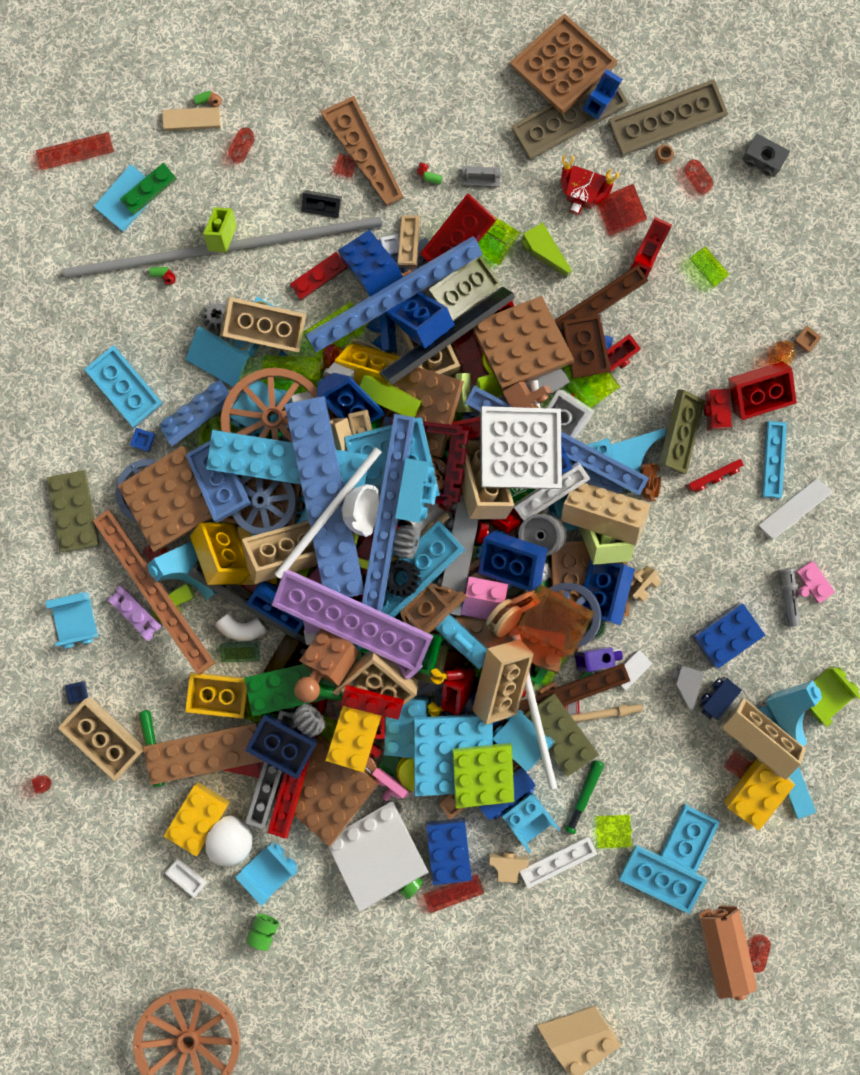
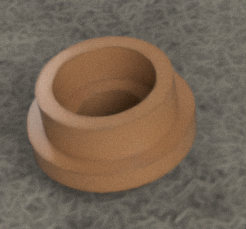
[655,145,674,164]

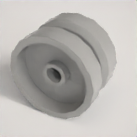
[518,513,567,556]

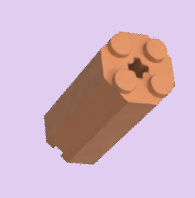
[698,905,757,1001]

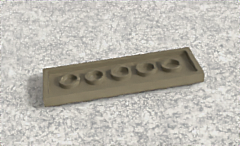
[608,79,728,156]
[511,82,629,160]

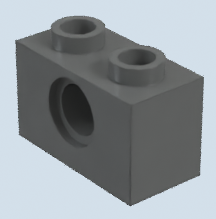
[742,133,790,177]

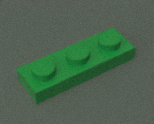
[120,163,177,215]

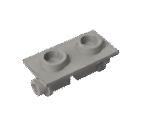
[462,166,501,187]

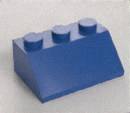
[318,373,385,429]
[577,558,635,625]

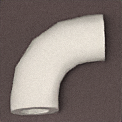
[215,613,268,642]

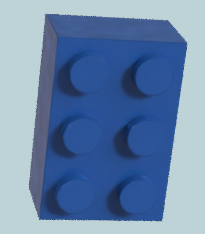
[338,229,403,297]
[478,531,548,592]
[691,603,766,669]
[426,818,472,885]

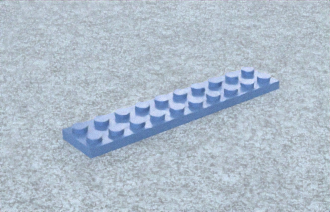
[284,396,365,597]

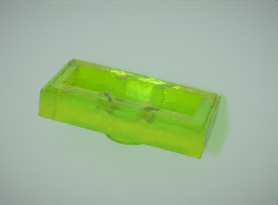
[690,246,730,288]

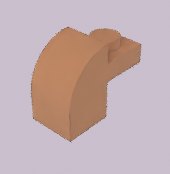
[503,382,552,408]

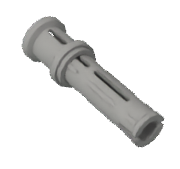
[778,568,801,627]

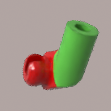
[417,162,442,185]
[149,267,176,285]

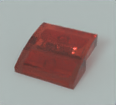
[598,184,647,236]

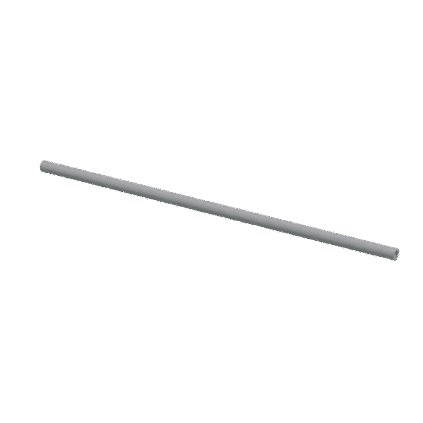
[63,217,382,278]

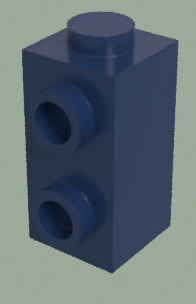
[699,677,742,720]

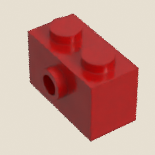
[605,334,641,375]
[704,389,732,431]

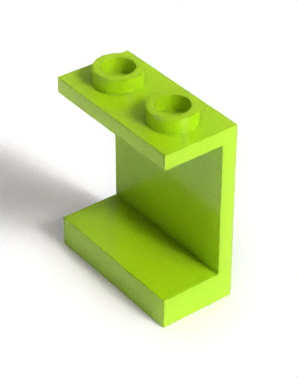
[808,666,860,727]

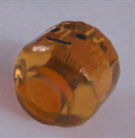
[767,340,797,366]

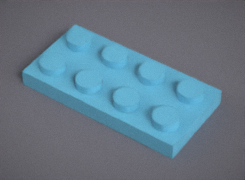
[84,345,163,428]
[619,844,707,914]

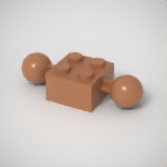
[294,628,360,703]

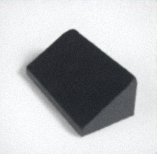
[301,190,342,218]

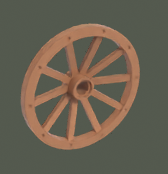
[221,368,318,442]
[133,988,241,1075]

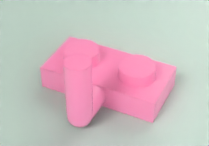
[796,561,835,603]
[372,768,411,801]

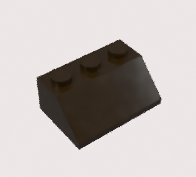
[263,634,308,673]

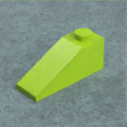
[521,222,572,277]

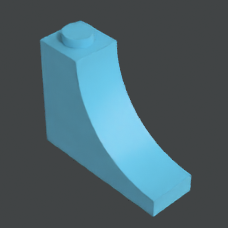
[611,428,667,492]
[147,542,217,600]
[766,680,822,746]

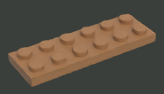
[143,722,264,785]

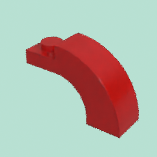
[629,217,672,278]

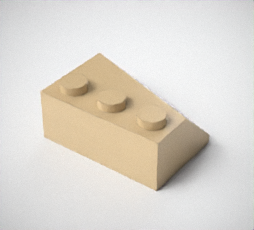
[332,651,418,706]
[537,1006,621,1075]

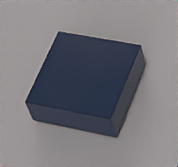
[65,681,89,704]

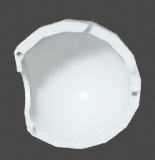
[341,485,380,537]
[205,815,252,867]

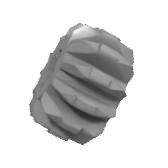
[201,299,226,333]
[393,525,420,559]
[292,703,326,738]

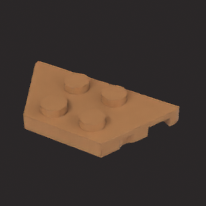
[400,583,467,634]

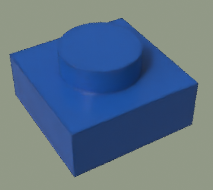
[130,428,156,452]

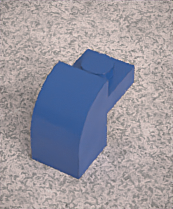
[582,69,623,120]

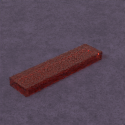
[35,132,114,170]

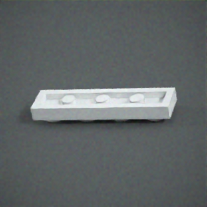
[514,462,590,520]
[520,835,597,889]

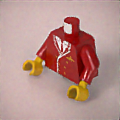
[560,154,619,215]
[427,667,475,717]

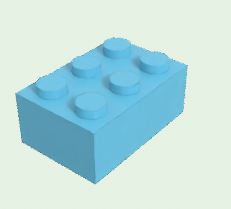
[384,695,430,758]

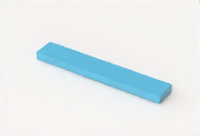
[757,705,816,819]

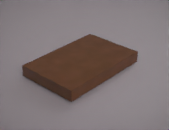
[561,315,611,379]

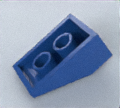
[386,292,455,348]

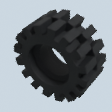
[386,560,421,597]

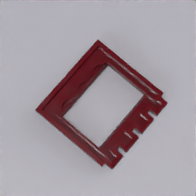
[392,418,470,506]

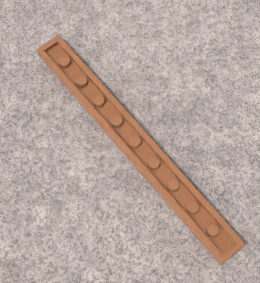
[93,509,215,675]

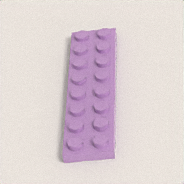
[272,570,433,672]

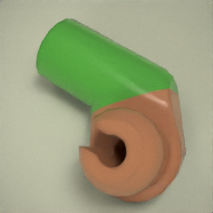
[193,91,222,107]

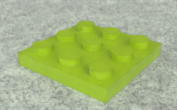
[452,743,514,808]

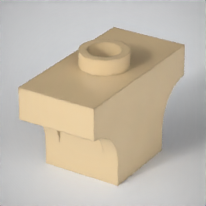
[488,851,529,883]

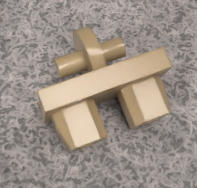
[629,566,661,602]

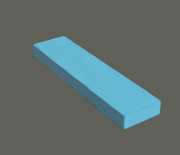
[762,421,787,499]

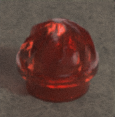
[31,775,52,794]

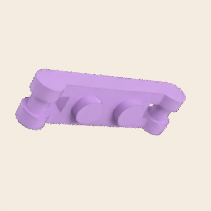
[107,585,162,641]

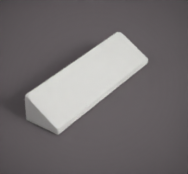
[758,478,832,540]

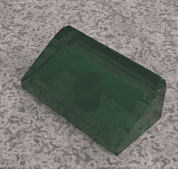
[220,642,260,662]

